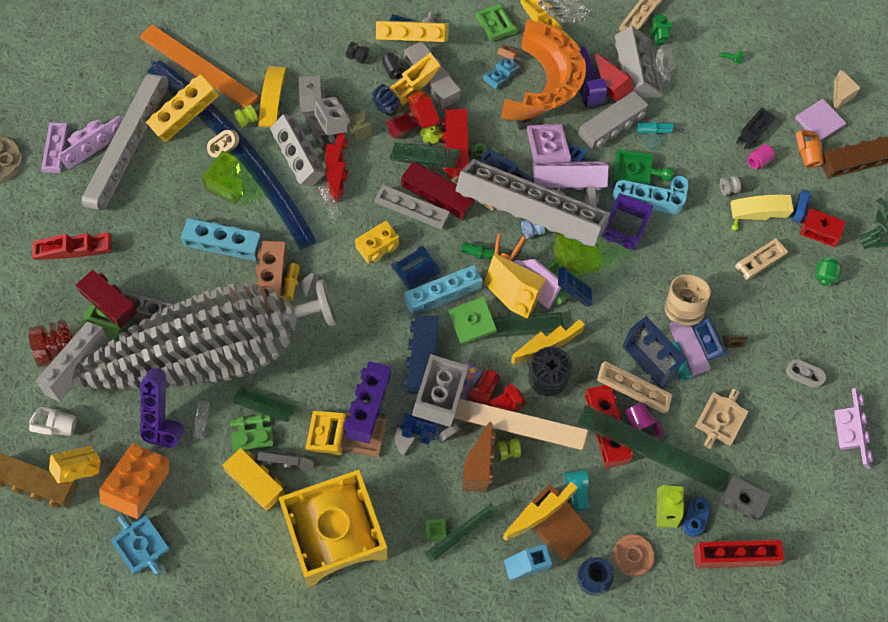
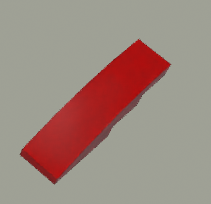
[32,232,112,260]

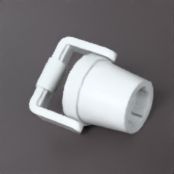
[29,407,77,436]

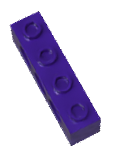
[344,361,391,444]

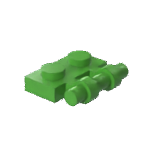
[230,413,274,453]

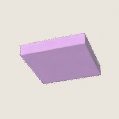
[795,99,846,141]

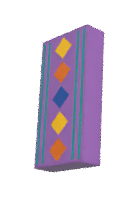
[459,362,483,400]

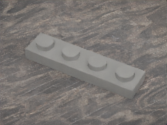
[375,185,450,230]

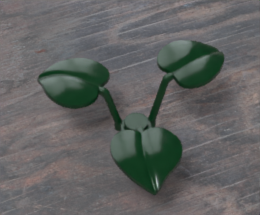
[859,197,888,249]

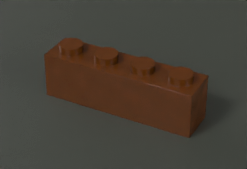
[821,137,888,179]

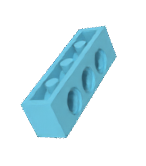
[181,218,262,261]
[405,265,483,317]

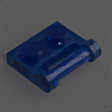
[390,245,441,290]

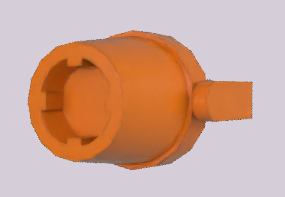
[796,129,824,168]

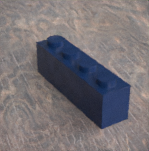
[404,314,439,394]

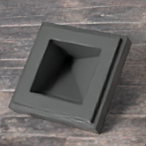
[299,271,319,299]

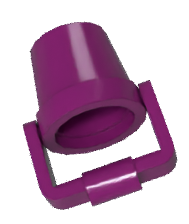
[625,402,664,447]

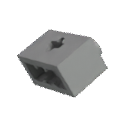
[299,75,325,112]

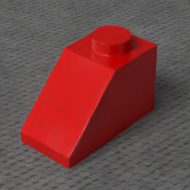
[408,91,440,129]

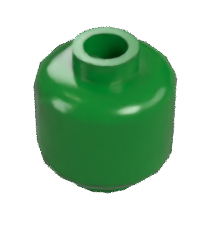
[815,257,842,286]

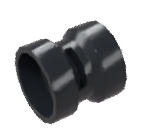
[346,41,369,64]

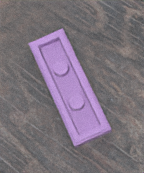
[41,123,69,173]
[669,322,711,376]

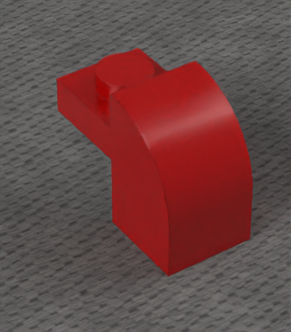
[488,384,527,413]

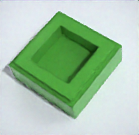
[425,518,447,541]

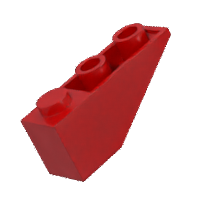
[595,54,634,102]

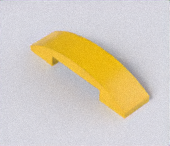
[259,66,286,127]

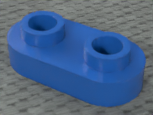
[791,189,812,223]
[683,497,710,537]

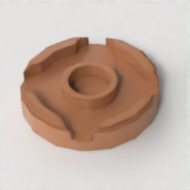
[613,534,654,576]

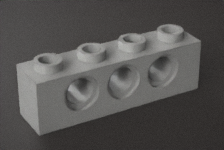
[270,114,326,186]

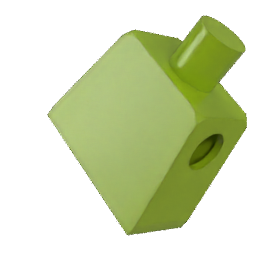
[656,485,684,528]

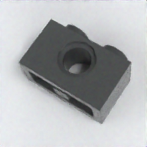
[719,475,771,521]

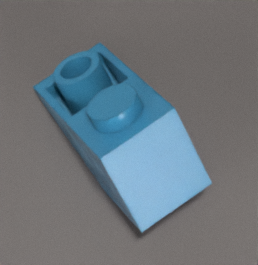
[503,544,552,581]

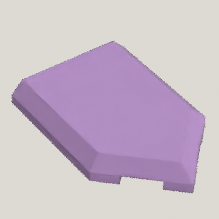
[513,259,564,309]

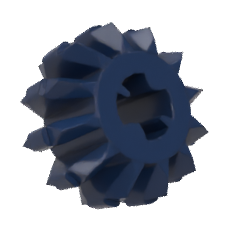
[371,84,401,115]

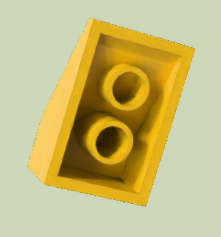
[484,253,546,318]

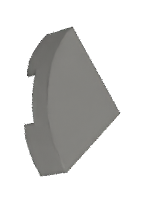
[395,428,415,456]

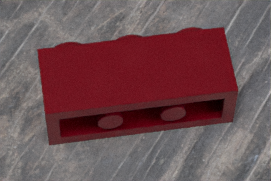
[75,269,137,328]

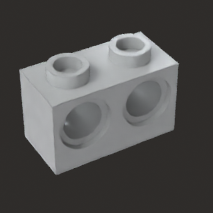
[314,97,350,135]

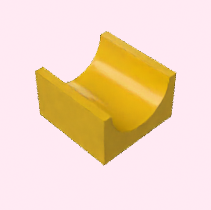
[279,470,388,588]

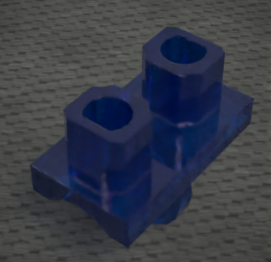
[401,413,439,445]

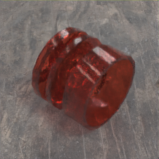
[28,320,73,368]

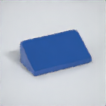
[691,318,727,360]

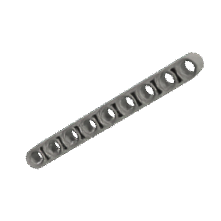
[82,74,168,211]

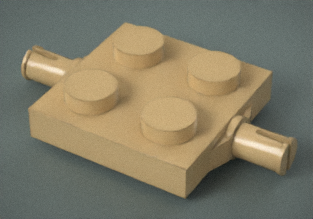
[694,389,748,449]

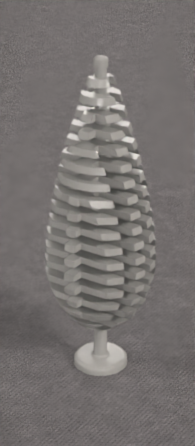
[72,279,337,389]

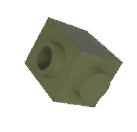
[347,110,372,142]

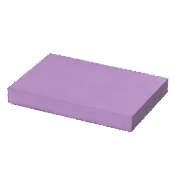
[527,124,571,163]

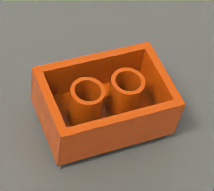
[99,443,169,519]

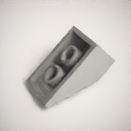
[412,354,468,427]

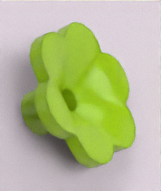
[420,125,443,144]

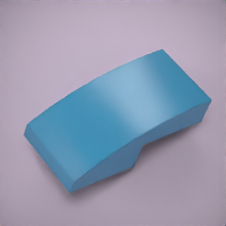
[483,58,520,90]

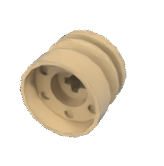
[665,275,711,326]

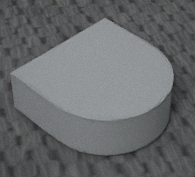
[438,423,460,442]

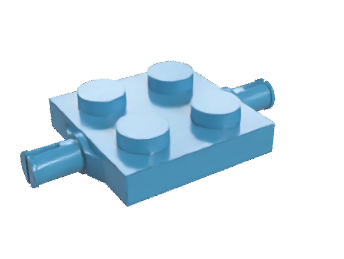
[110,514,170,576]

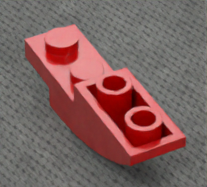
[325,132,349,203]

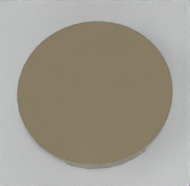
[0,136,22,184]

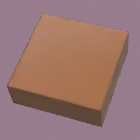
[497,45,519,60]

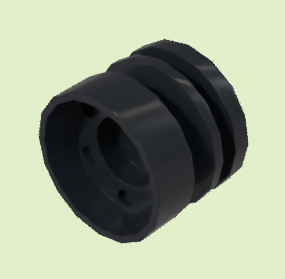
[528,346,572,396]

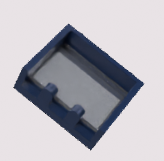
[622,316,687,389]

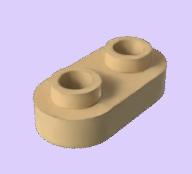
[207,130,239,157]

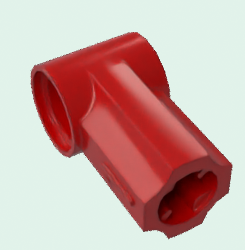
[467,369,500,406]

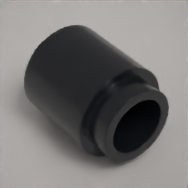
[382,53,405,79]

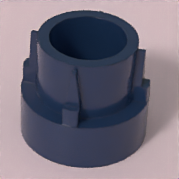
[577,557,614,596]

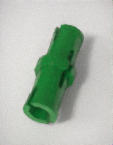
[460,241,500,260]

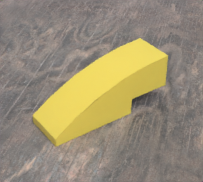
[730,195,793,220]

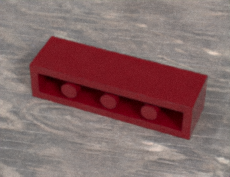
[401,162,475,221]

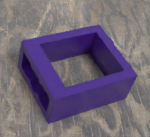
[601,193,654,250]

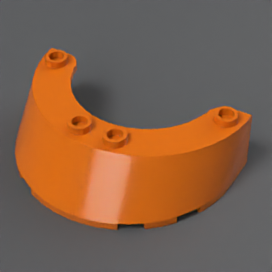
[501,19,586,120]

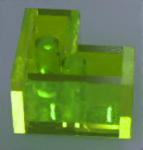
[201,150,246,205]
[552,232,604,276]

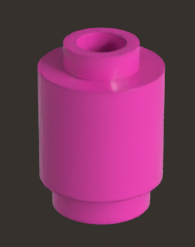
[747,144,775,169]

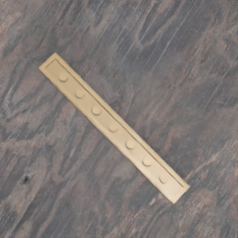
[454,399,589,451]

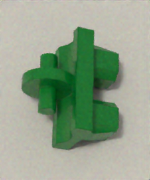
[649,14,673,45]

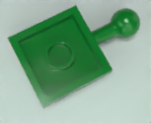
[612,149,676,185]

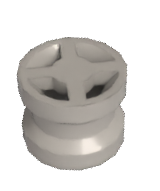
[720,175,741,196]

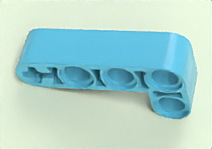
[612,176,688,214]

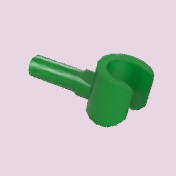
[719,51,745,64]

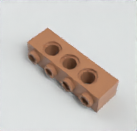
[254,241,286,315]

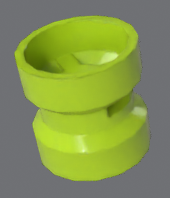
[234,104,258,128]
[497,438,521,461]

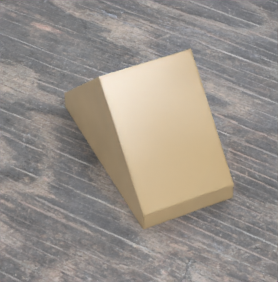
[833,70,860,109]

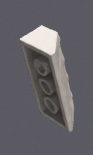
[615,25,663,98]

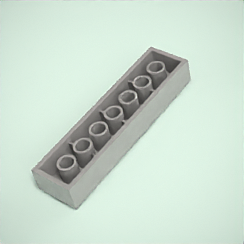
[455,159,610,247]

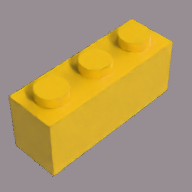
[222,448,285,511]

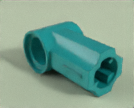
[565,470,590,512]

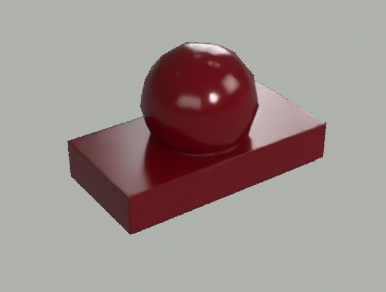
[385,113,418,139]

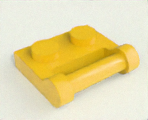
[305,411,349,455]

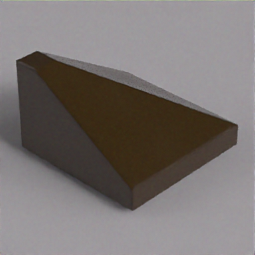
[722,335,748,348]

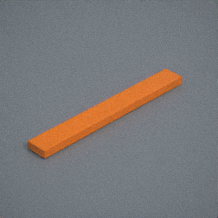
[140,24,259,109]

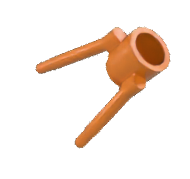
[494,233,526,261]

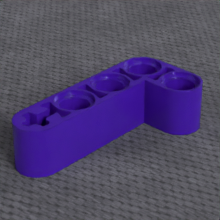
[579,46,607,108]
[140,367,185,448]

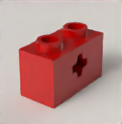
[799,209,846,247]

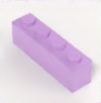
[533,162,608,190]

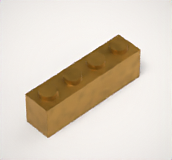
[0,453,78,509]

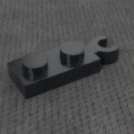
[736,107,776,149]

